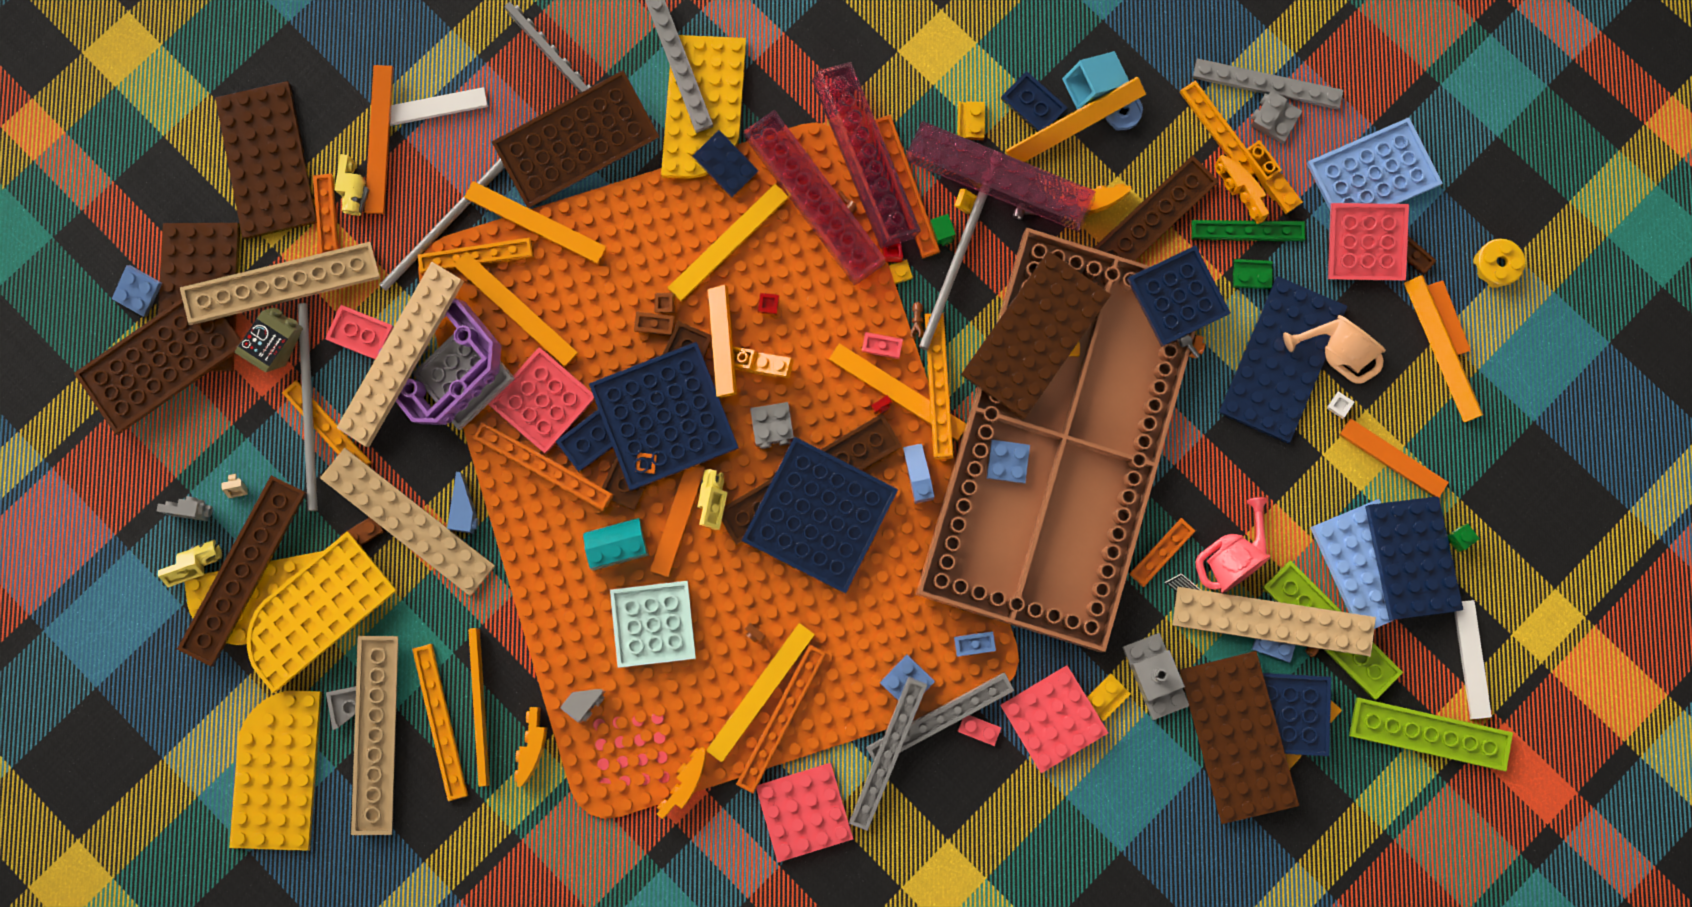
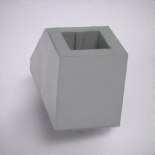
[560,689,605,723]

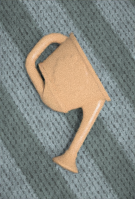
[1283,315,1386,384]

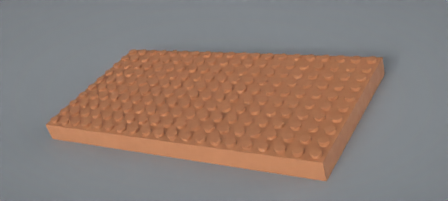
[915,228,1196,652]

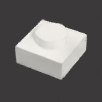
[1327,391,1354,419]

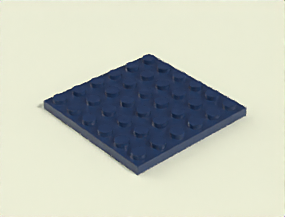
[589,342,739,491]
[741,437,898,594]

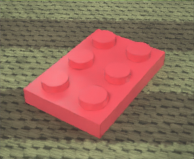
[325,305,394,360]

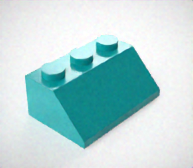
[583,518,649,571]

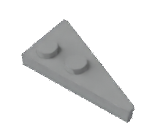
[326,686,356,730]

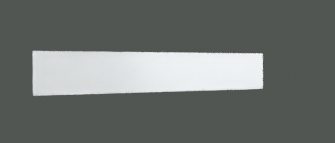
[390,87,488,126]
[1454,600,1492,719]

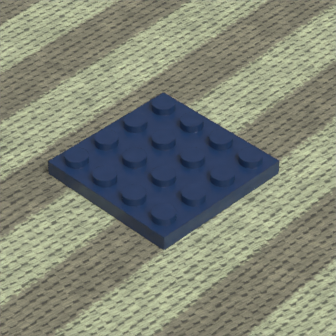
[1127,245,1231,347]
[1263,673,1331,756]

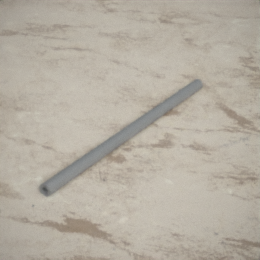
[379,159,505,291]
[919,161,999,350]
[298,303,318,511]

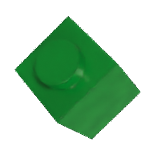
[930,214,956,246]
[1447,523,1480,552]

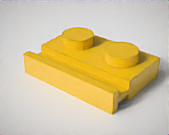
[957,101,985,140]
[1087,673,1131,721]

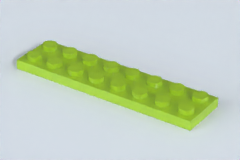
[1262,560,1403,700]
[1349,698,1513,771]

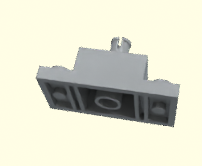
[1122,633,1189,720]

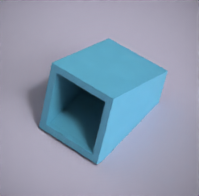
[1062,51,1129,110]

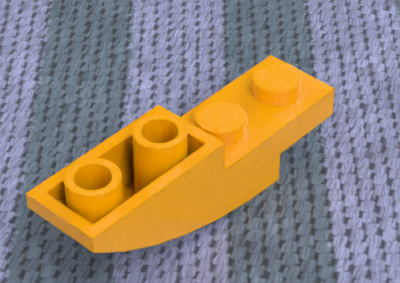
[1244,140,1302,214]
[1214,155,1269,224]
[1055,184,1131,218]
[733,347,794,378]
[514,707,547,787]
[657,747,706,819]

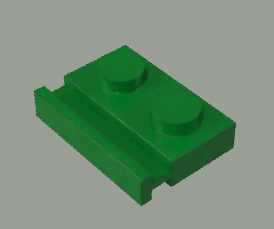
[1233,259,1273,289]

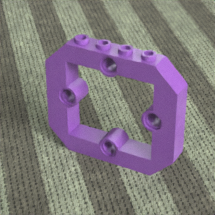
[378,298,501,425]

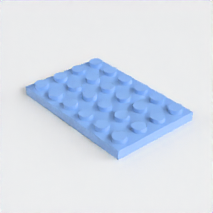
[1306,118,1443,210]
[1310,499,1394,629]

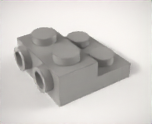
[1251,90,1302,144]
[750,402,794,449]
[157,496,213,521]

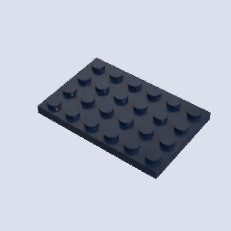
[1365,496,1463,621]

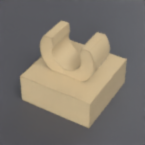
[222,474,248,498]

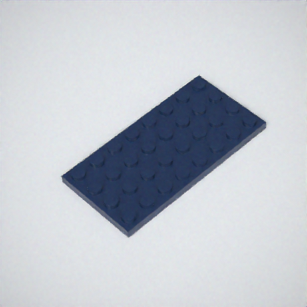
[1218,276,1347,444]

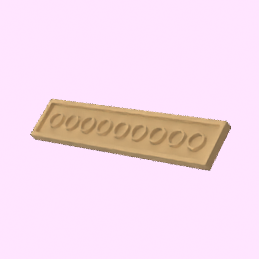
[180,242,380,325]
[336,262,464,447]
[320,448,495,596]
[1172,587,1376,657]
[351,636,399,835]

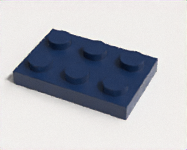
[1001,71,1068,132]
[692,130,758,198]
[556,409,613,473]

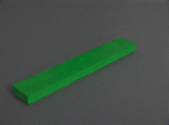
[1191,220,1305,241]

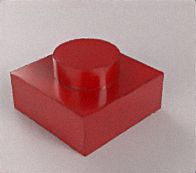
[882,243,903,262]
[758,293,779,315]
[871,395,892,415]

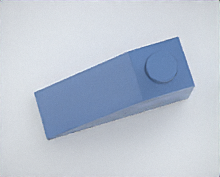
[903,444,934,504]
[447,472,479,534]

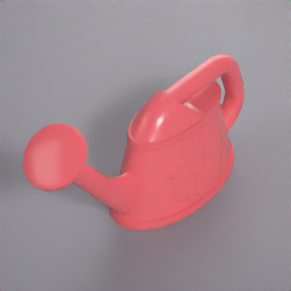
[1195,497,1271,594]

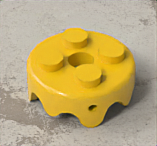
[1473,239,1525,288]

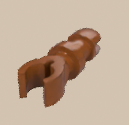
[911,302,924,340]

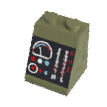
[234,308,303,373]

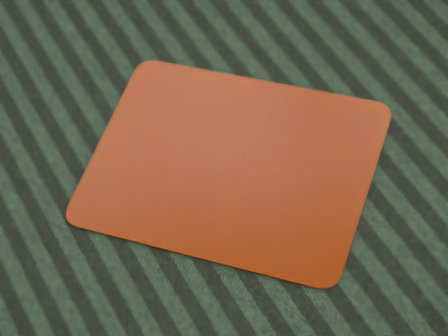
[418,122,1019,819]

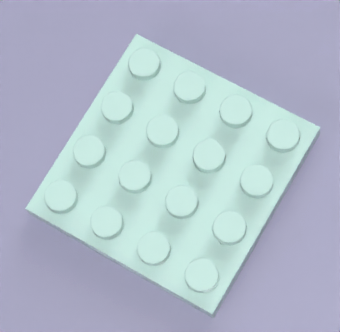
[610,581,696,668]

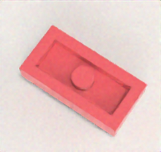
[862,332,903,359]
[958,715,1001,746]

